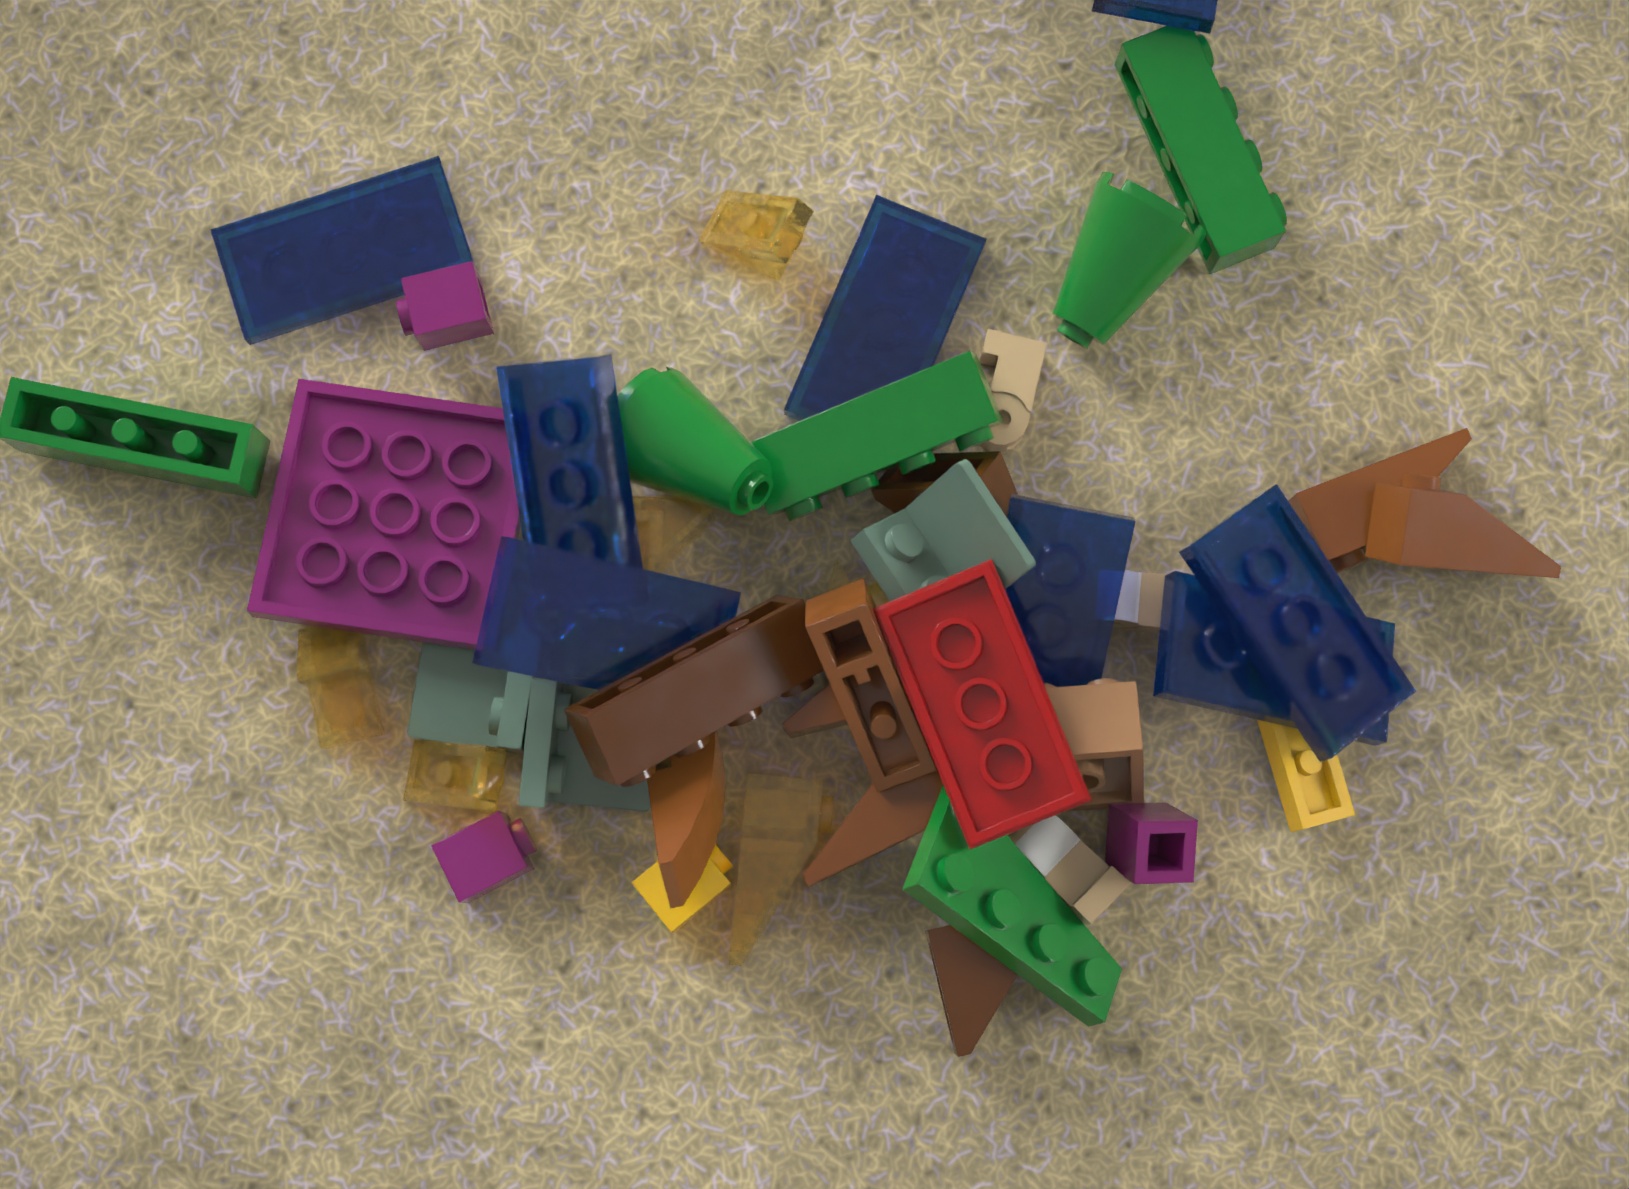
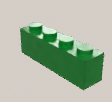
[1115,17,1287,275]
[751,350,1003,521]
[0,377,271,499]

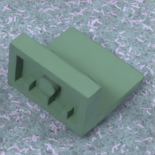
[850,459,1036,601]
[407,621,550,755]
[518,675,657,812]

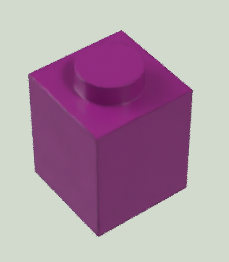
[396,261,494,351]
[1105,803,1198,884]
[431,811,537,903]

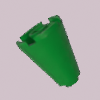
[1052,172,1207,349]
[598,366,773,515]

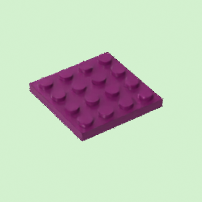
[247,379,541,653]

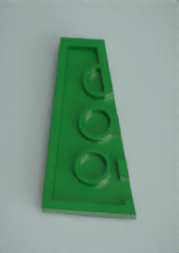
[902,785,1122,1027]

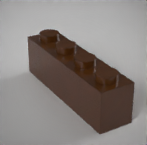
[564,595,824,787]

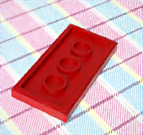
[873,559,1092,849]

